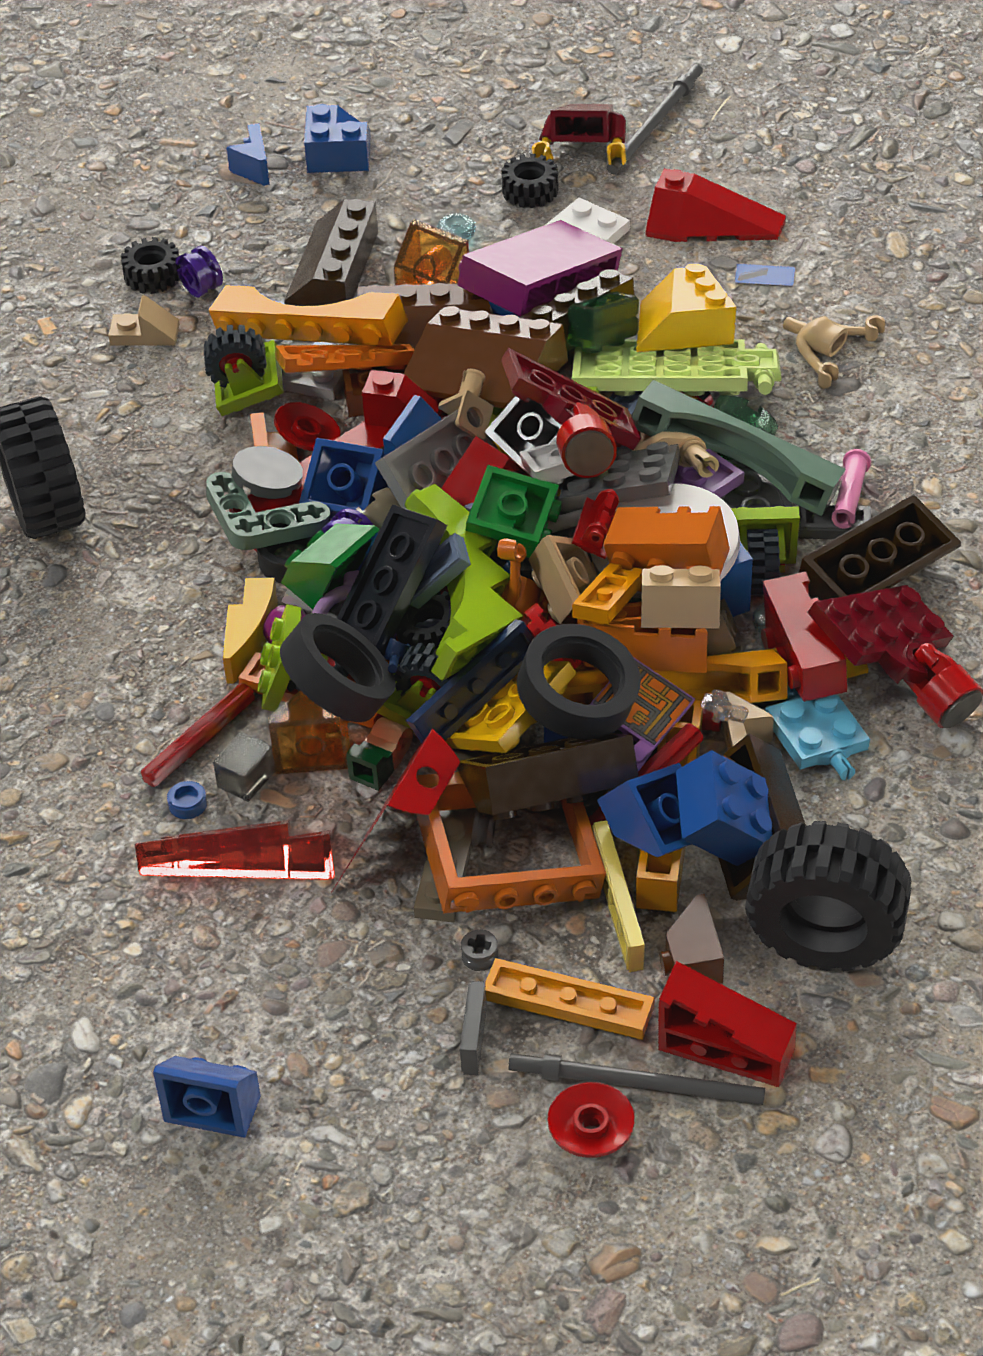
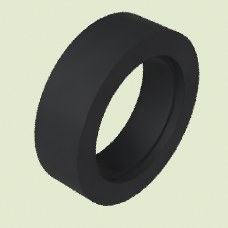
[280,613,396,722]
[517,624,641,739]

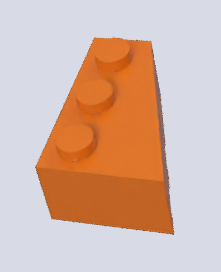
[603,506,730,574]
[577,602,708,673]

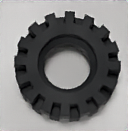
[501,154,558,208]
[121,237,180,294]
[396,591,451,650]

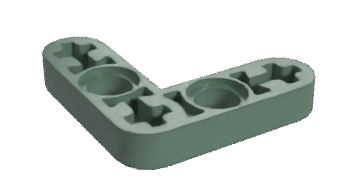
[206,472,330,550]

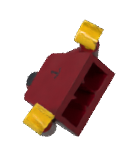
[532,104,626,165]

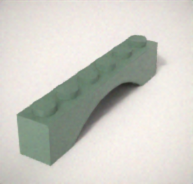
[632,380,846,516]

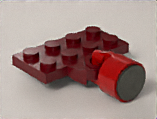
[501,348,641,478]
[807,585,983,728]

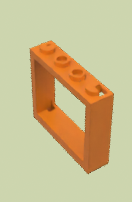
[416,772,606,914]

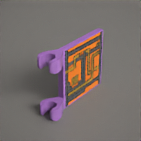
[589,658,695,771]

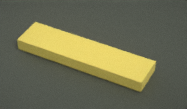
[592,820,645,972]

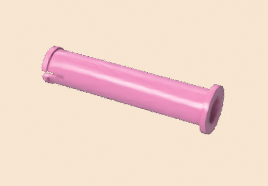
[832,449,871,529]

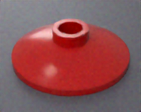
[274,402,341,451]
[548,1082,635,1158]

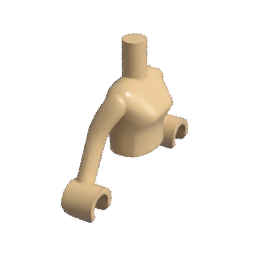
[783,315,885,389]

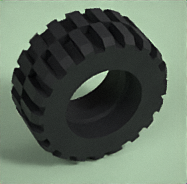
[0,396,86,539]
[745,821,912,971]

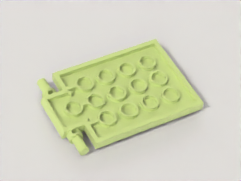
[572,339,781,396]

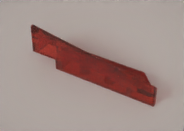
[135,820,335,880]

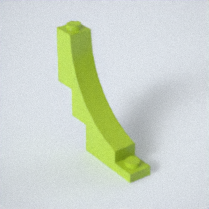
[404,484,523,681]

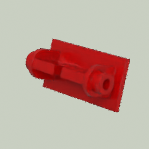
[571,489,619,560]

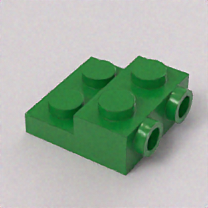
[465,465,562,558]

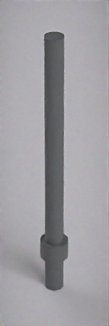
[607,64,703,175]
[508,1053,765,1105]

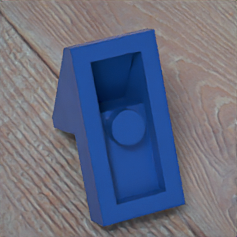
[226,123,270,186]

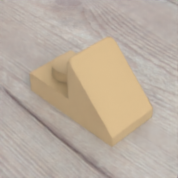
[108,295,179,346]
[721,692,774,751]

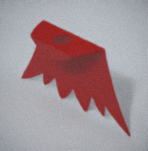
[332,729,460,891]

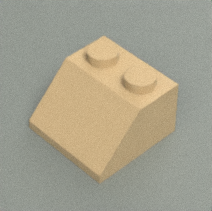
[528,535,598,625]
[641,565,721,628]

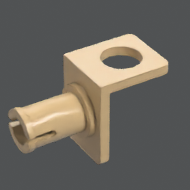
[438,369,494,440]

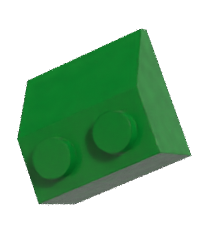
[281,523,380,609]

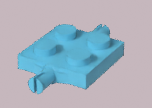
[765,683,870,781]

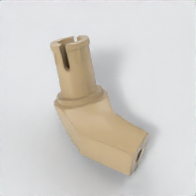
[635,431,719,478]

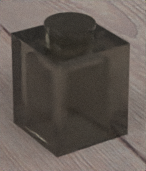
[213,732,275,802]

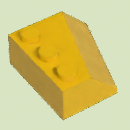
[636,264,736,352]

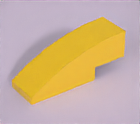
[223,577,278,684]

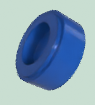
[167,781,207,819]

